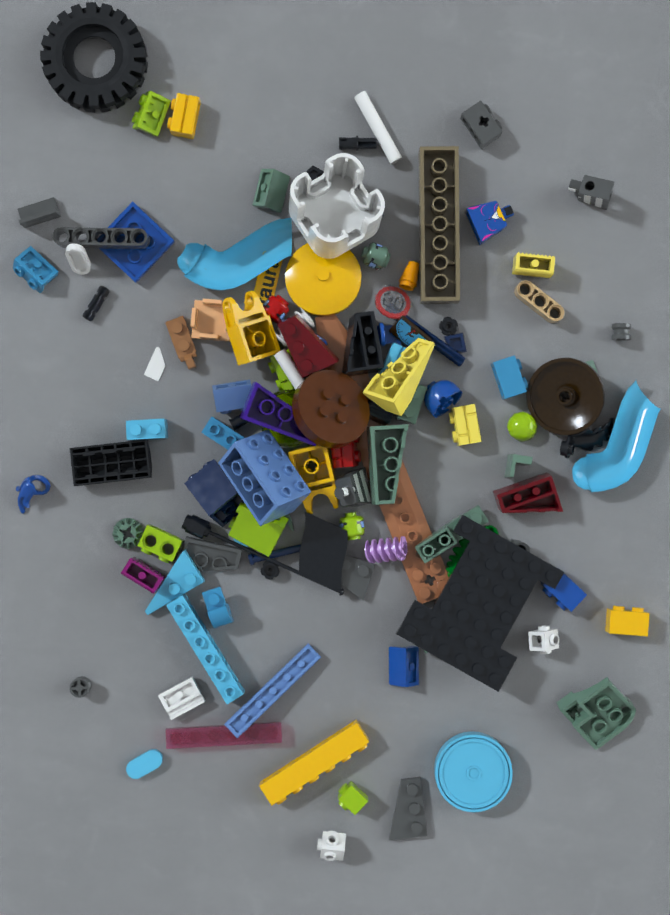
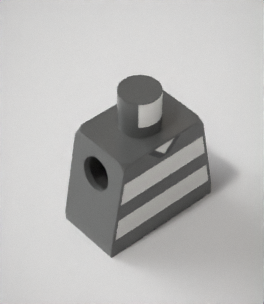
[568,175,615,210]
[334,467,371,507]

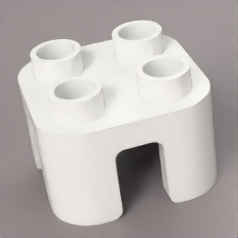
[289,153,385,259]

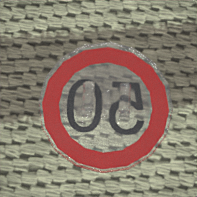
[375,285,412,319]

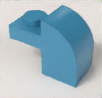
[202,586,234,628]

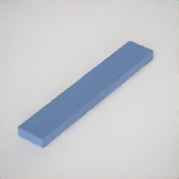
[224,643,321,738]

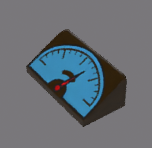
[389,315,432,347]

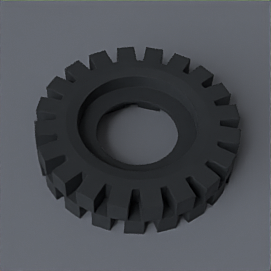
[40,2,148,113]

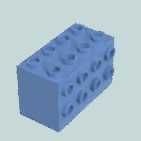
[218,429,311,526]

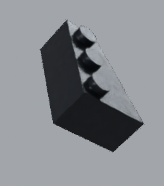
[342,311,384,376]

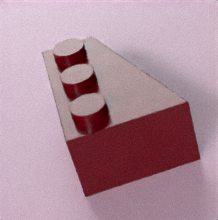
[277,314,339,378]
[493,472,563,513]

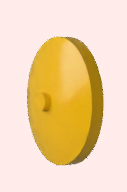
[285,243,361,316]

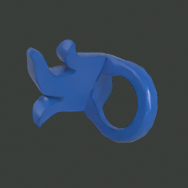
[377,322,401,346]
[16,475,51,514]

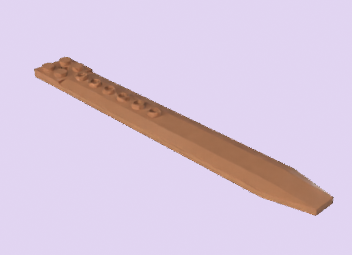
[315,315,449,604]

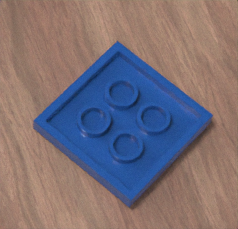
[97,201,175,283]

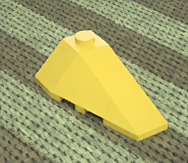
[363,338,435,416]

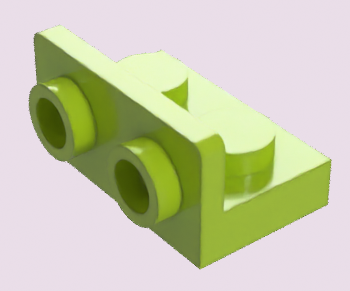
[132,91,171,137]

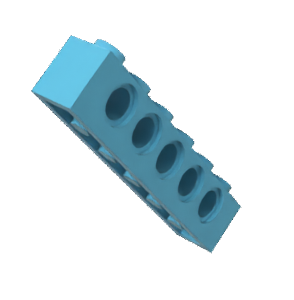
[166,593,245,704]

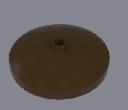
[526,357,605,435]

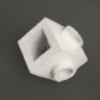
[528,625,559,654]
[317,830,346,861]

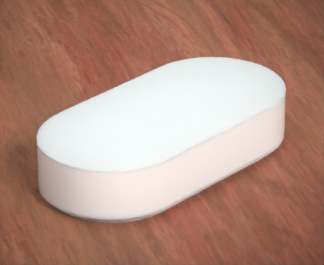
[65,244,91,275]

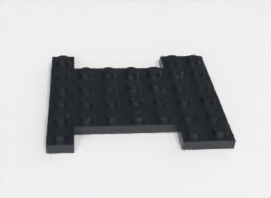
[396,515,564,692]

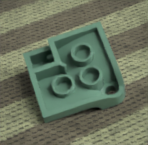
[556,677,636,750]

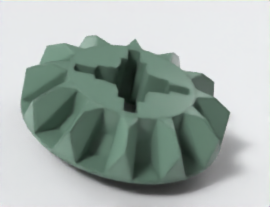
[112,518,143,549]

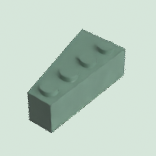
[367,424,409,505]

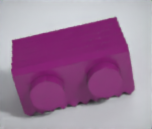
[121,557,166,594]

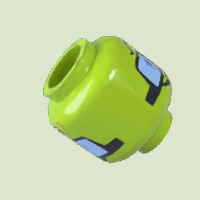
[339,512,365,540]

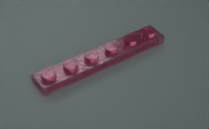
[166,722,282,749]

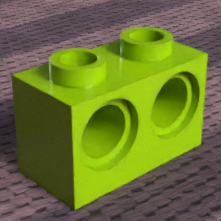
[137,524,184,563]

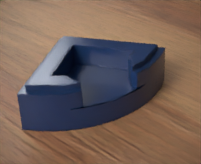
[444,333,467,352]

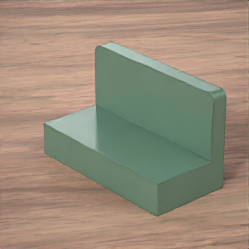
[252,169,290,213]
[505,454,533,478]

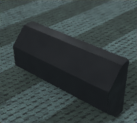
[70,439,152,486]

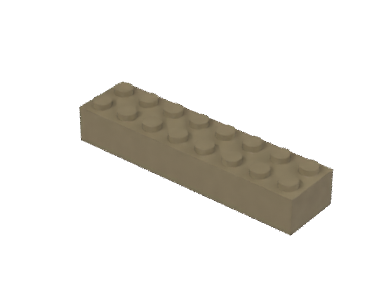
[418,146,460,304]

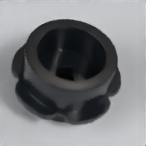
[439,317,458,336]
[261,561,280,580]

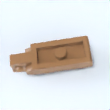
[165,316,197,370]

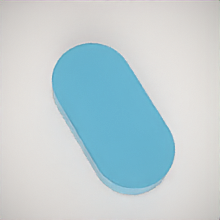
[126,749,163,779]

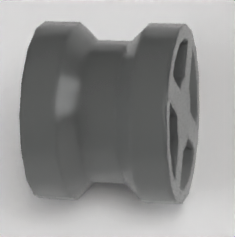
[612,323,631,341]
[70,676,92,698]

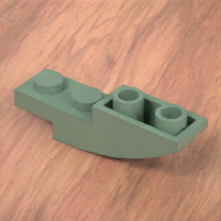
[415,505,489,563]

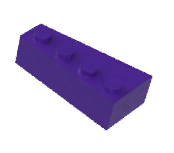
[240,382,316,446]

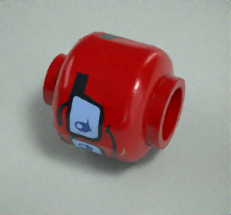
[263,295,289,323]

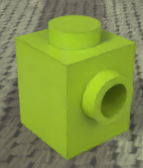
[338,781,368,815]

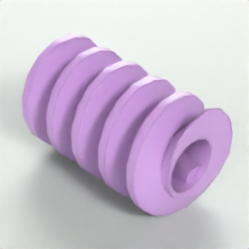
[365,536,408,563]

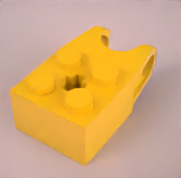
[222,291,281,365]
[288,444,339,514]

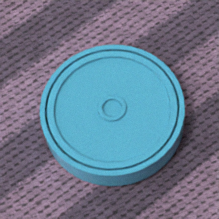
[434,731,513,812]

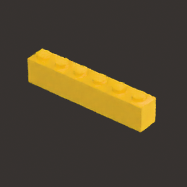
[259,719,369,806]

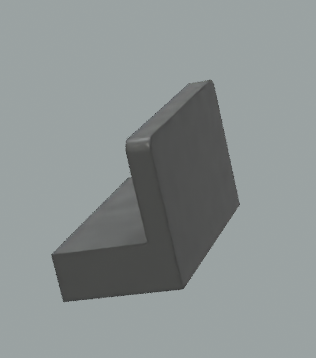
[18,197,61,228]

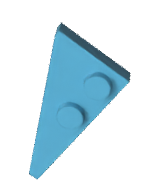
[145,549,205,615]

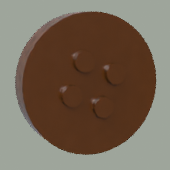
[292,370,370,449]

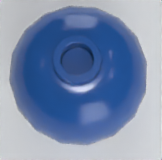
[424,380,463,418]

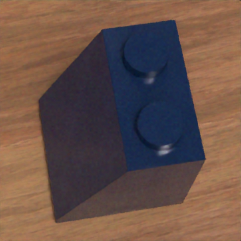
[184,459,244,527]

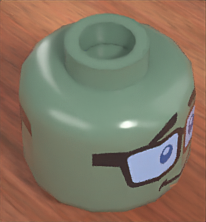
[361,242,391,270]

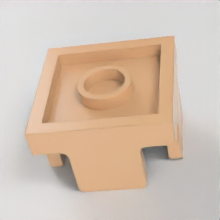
[190,299,231,342]

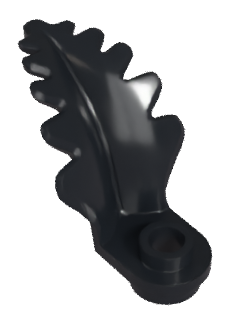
[560,418,614,458]

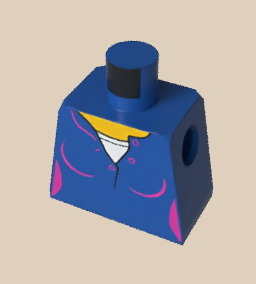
[465,201,514,245]

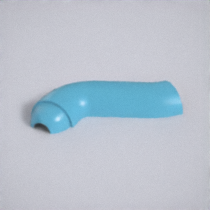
[177,218,292,290]
[572,379,661,492]

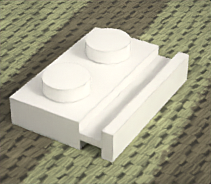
[158,676,206,720]

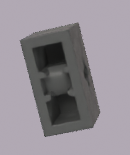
[460,100,502,150]

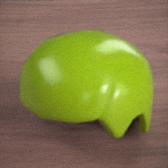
[507,412,537,442]

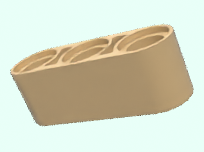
[514,280,564,324]

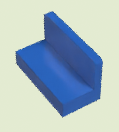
[389,646,419,687]

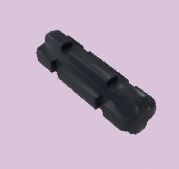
[83,286,110,321]

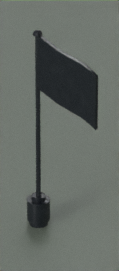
[182,512,348,596]

